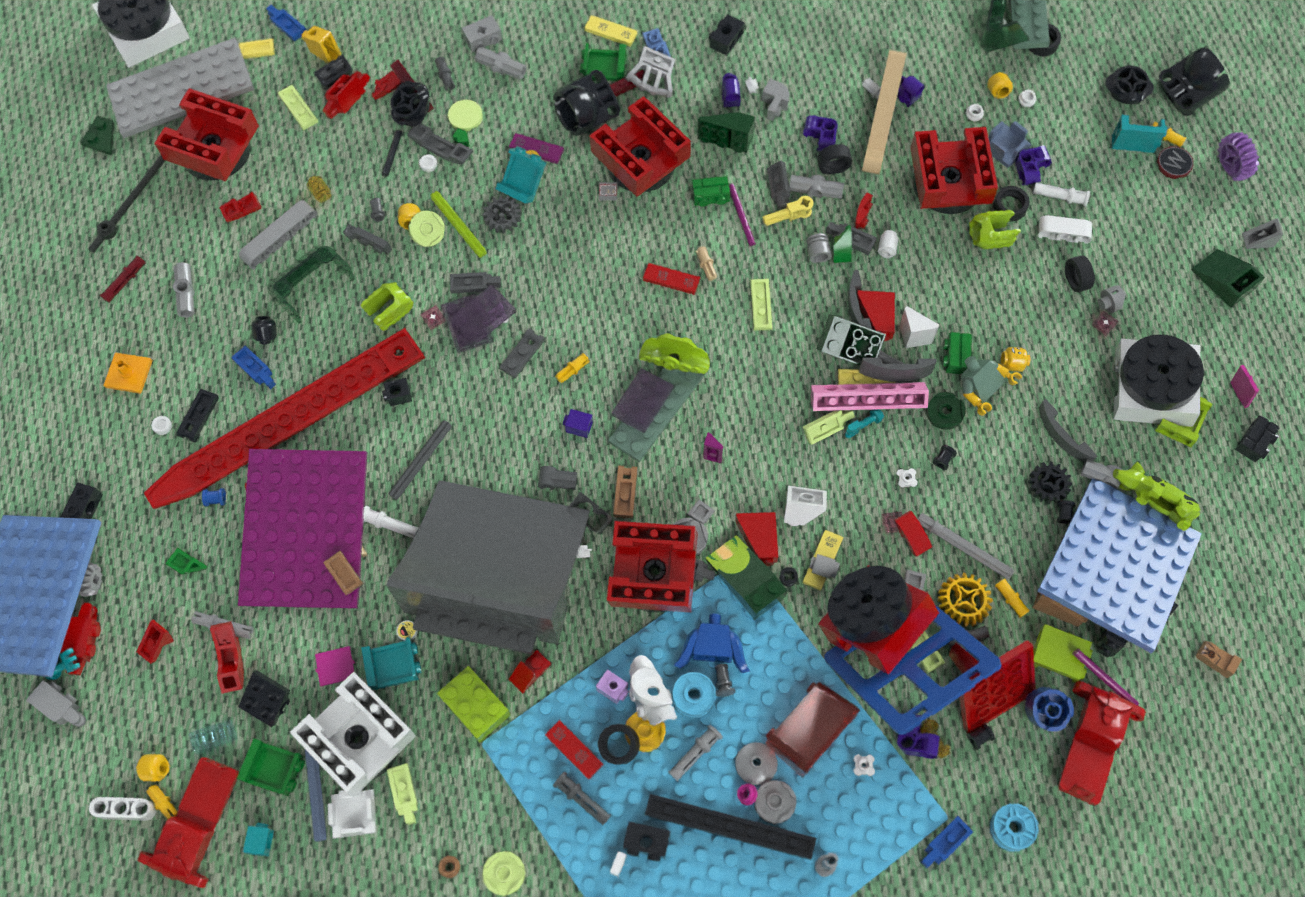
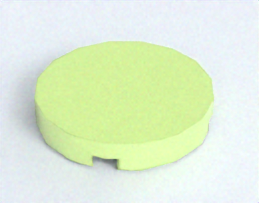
[448,100,483,131]
[408,211,445,247]
[483,851,525,896]

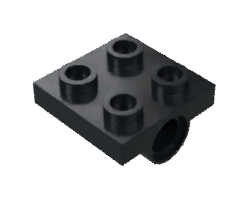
[238,670,290,727]

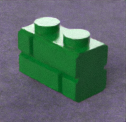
[692,176,730,207]
[942,332,972,374]

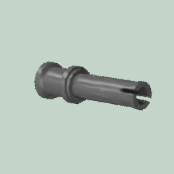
[553,772,611,826]

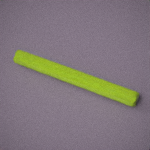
[431,191,487,258]

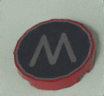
[1157,146,1194,179]

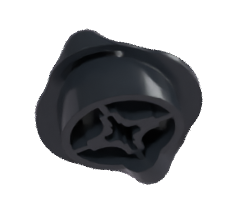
[1105,65,1154,105]
[391,81,430,127]

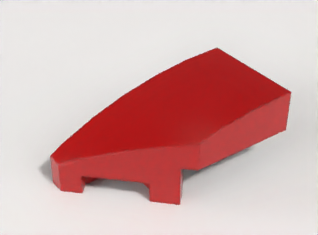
[372,70,402,100]

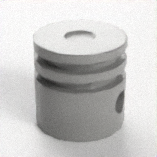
[806,233,832,263]

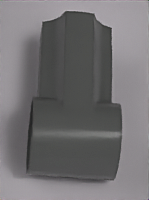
[538,466,578,490]

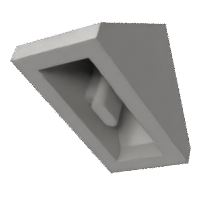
[1242,218,1283,249]

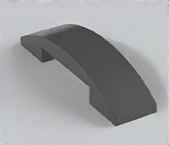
[407,123,473,164]
[848,270,872,329]
[859,358,937,382]
[1039,399,1097,463]

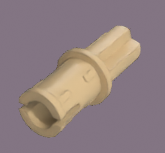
[696,247,717,281]

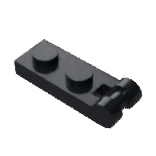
[177,389,219,443]

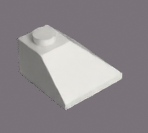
[784,486,827,526]

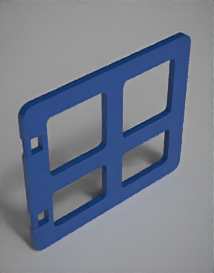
[824,605,1001,734]

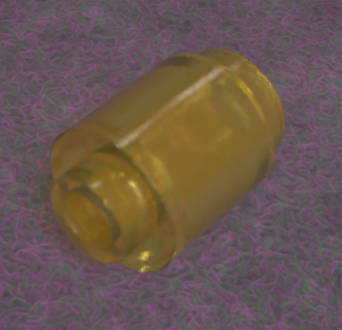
[306,176,331,203]

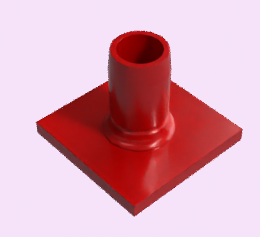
[949,640,1036,733]

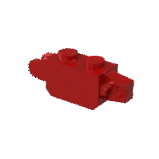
[323,71,370,119]
[60,602,101,676]

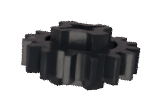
[1028,462,1072,504]

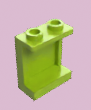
[1155,397,1213,447]
[1033,624,1093,683]

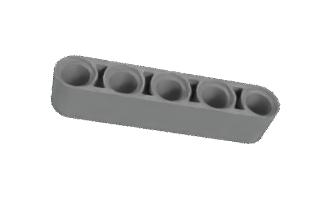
[238,200,317,269]

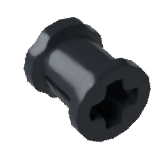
[933,445,957,470]
[1057,500,1075,524]
[967,723,995,750]

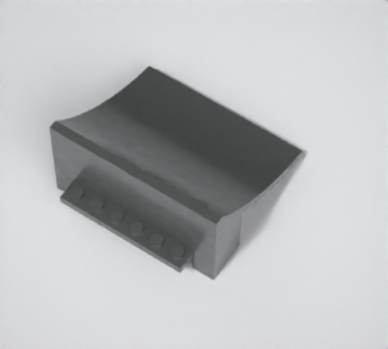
[386,480,590,655]

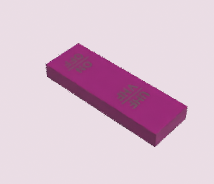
[509,133,564,164]

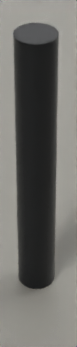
[382,130,402,177]

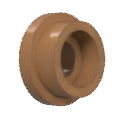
[439,856,460,878]

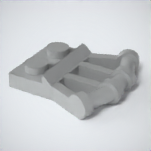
[625,46,675,98]

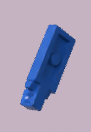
[266,5,307,42]
[231,345,276,389]
[920,816,973,868]

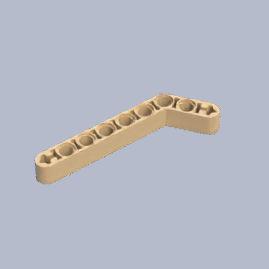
[862,50,907,175]

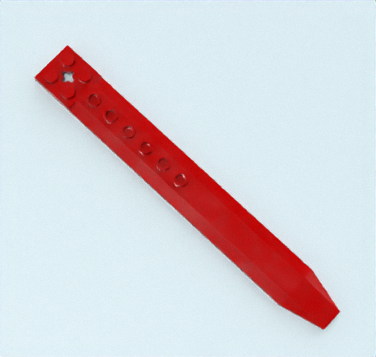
[144,328,425,509]

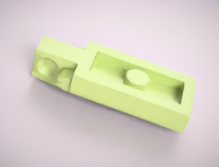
[803,410,855,445]
[387,763,418,825]

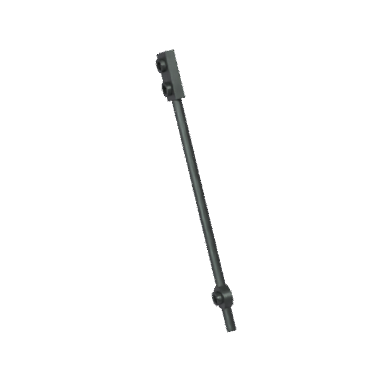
[88,155,166,253]

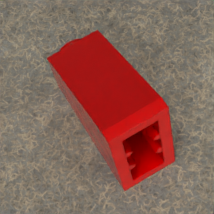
[857,290,895,341]
[735,512,778,566]

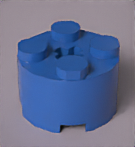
[1025,687,1074,731]

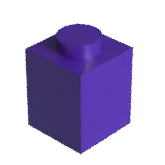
[563,409,593,438]

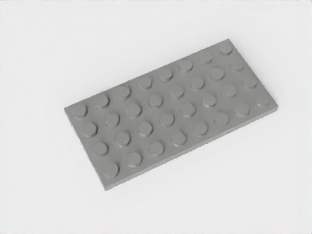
[106,38,255,138]

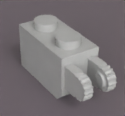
[26,680,87,727]

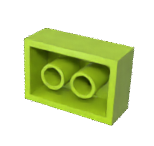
[437,666,511,743]

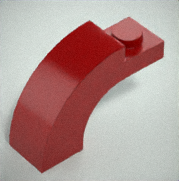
[210,621,244,694]

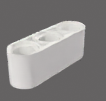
[1038,216,1092,244]
[89,797,157,821]

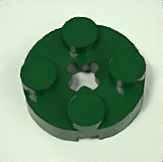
[926,392,966,430]

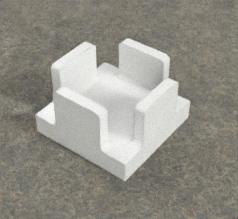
[328,789,376,839]

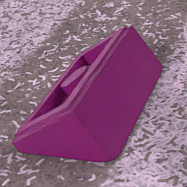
[703,432,723,463]

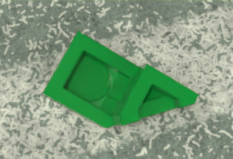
[832,225,852,263]
[165,547,207,575]

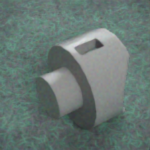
[1098,285,1126,313]

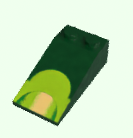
[705,535,788,620]

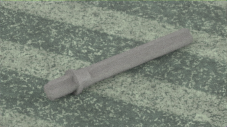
[917,513,1014,579]

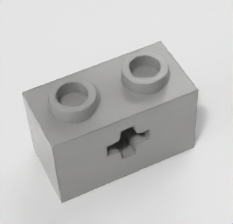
[462,15,502,52]

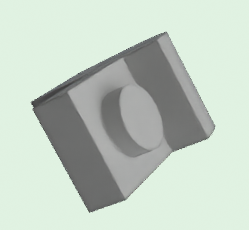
[762,78,789,121]

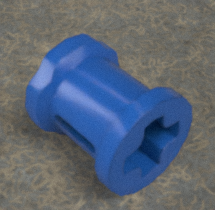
[202,488,226,507]

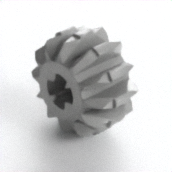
[79,563,103,597]

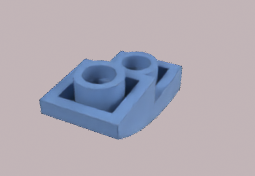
[642,28,671,57]

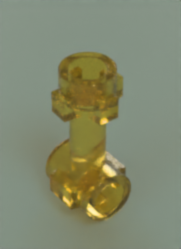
[921,719,951,759]

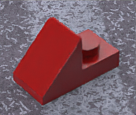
[136,619,174,664]
[508,650,552,694]

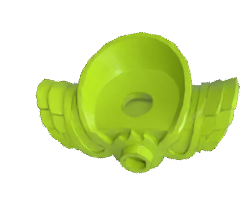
[639,333,710,374]

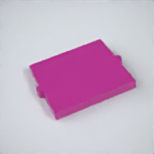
[1230,365,1259,408]
[315,646,355,687]

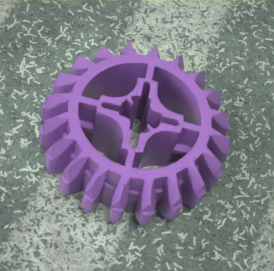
[1217,132,1259,181]

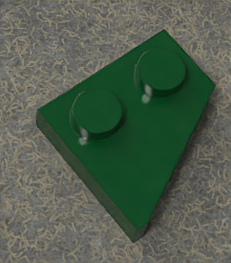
[80,115,114,155]

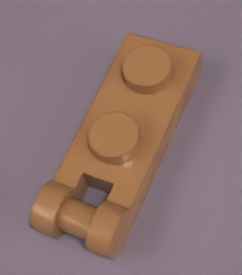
[613,465,638,518]

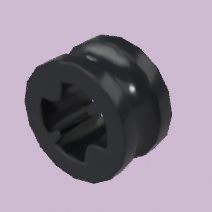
[780,567,798,587]

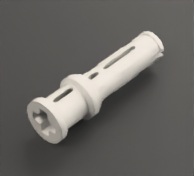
[1033,182,1090,207]
[364,506,419,539]

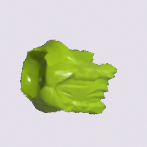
[969,210,1021,250]
[361,282,414,331]

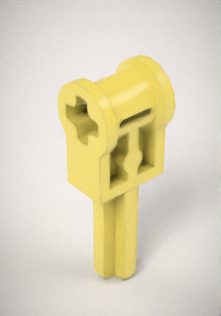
[763,196,813,226]

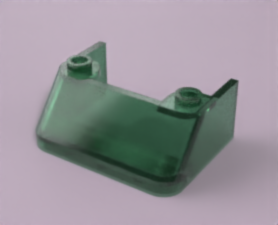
[980,0,1030,52]
[267,246,355,324]

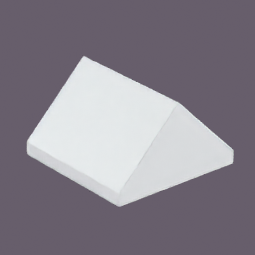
[899,306,939,348]

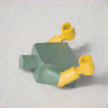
[961,356,1022,416]

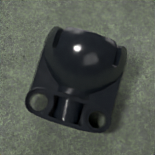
[1159,47,1230,116]
[553,70,620,136]

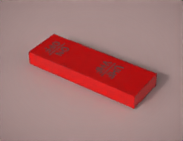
[643,263,700,295]
[545,720,604,780]

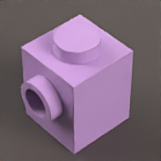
[596,669,629,704]

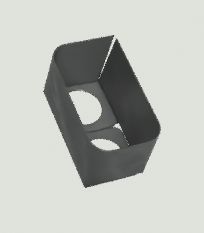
[568,492,613,534]

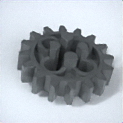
[482,196,522,233]

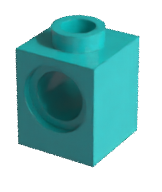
[243,823,274,857]

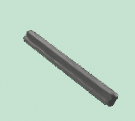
[389,420,452,500]

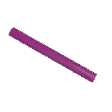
[729,184,756,247]
[1073,649,1139,706]

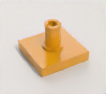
[103,352,152,394]

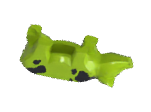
[1113,462,1201,531]

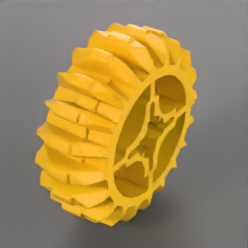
[937,573,993,627]

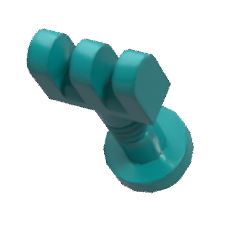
[845,409,884,439]
[45,648,81,680]

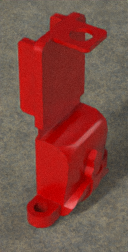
[1058,681,1146,806]
[137,757,239,888]

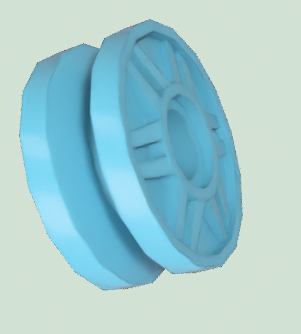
[672,672,716,718]
[990,804,1038,852]

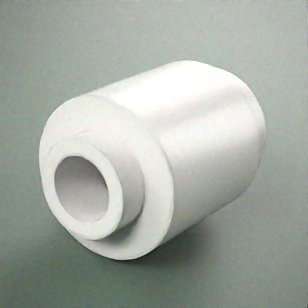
[878,230,898,258]

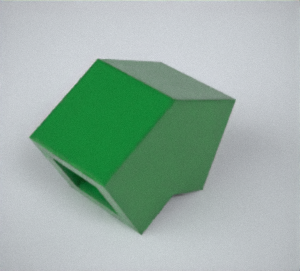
[453,128,470,147]

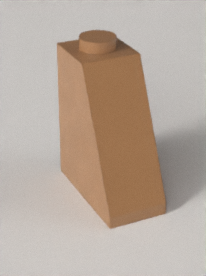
[1032,592,1088,627]

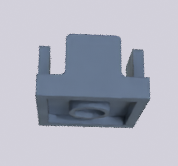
[988,121,1032,168]

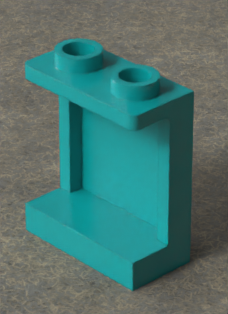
[1112,115,1168,153]
[495,147,547,204]
[361,637,422,691]

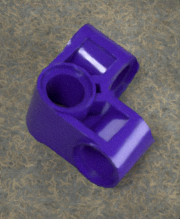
[722,73,741,107]
[897,75,925,108]
[803,115,838,151]
[1015,146,1052,186]
[897,713,940,759]

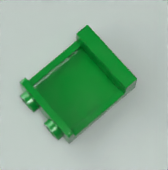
[580,43,627,81]
[237,738,305,797]

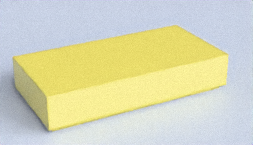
[239,38,275,59]

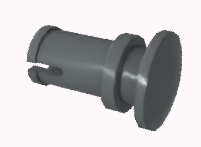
[715,664,736,697]

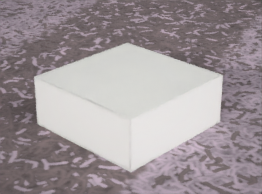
[610,851,627,877]

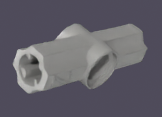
[475,47,527,80]
[789,175,844,199]
[173,262,195,318]

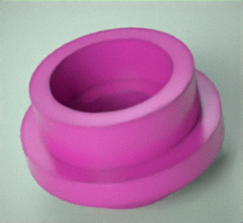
[737,783,758,805]

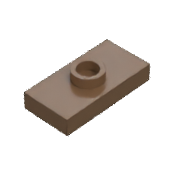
[323,551,363,595]

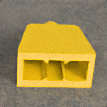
[302,26,342,64]

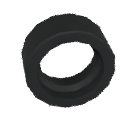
[1028,23,1061,57]
[817,144,852,175]
[993,186,1030,222]
[1065,255,1095,292]
[598,724,640,765]

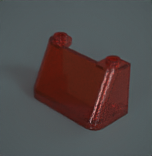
[765,681,861,778]

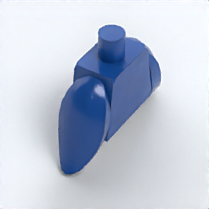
[674,614,750,673]

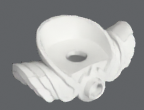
[629,655,677,725]

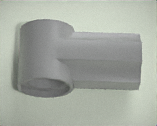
[1081,459,1123,489]

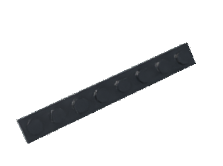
[645,794,816,860]

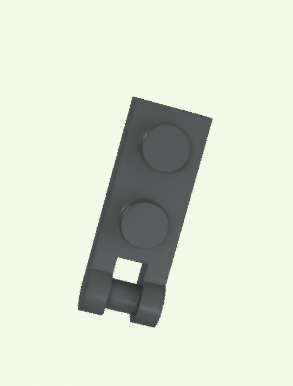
[500,328,545,378]

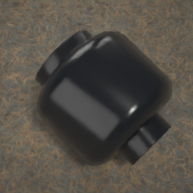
[251,316,277,344]

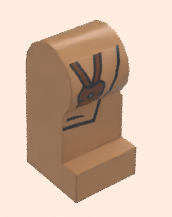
[1196,641,1242,678]

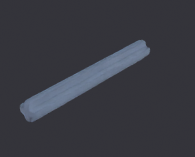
[305,749,327,842]

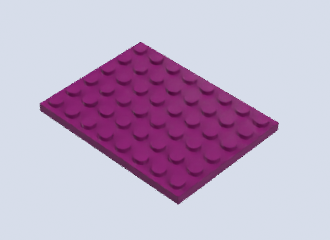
[238,449,368,609]

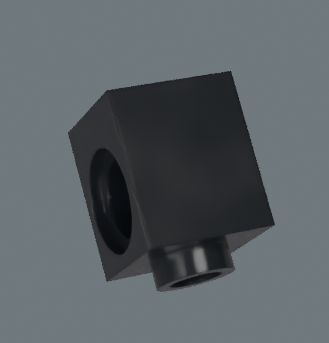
[382,378,412,407]

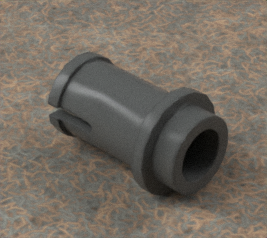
[370,198,385,222]

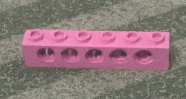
[811,382,929,411]

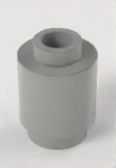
[809,554,840,579]

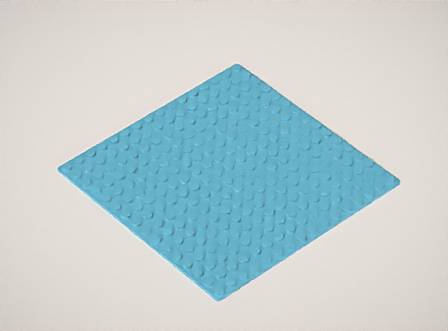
[482,575,948,897]

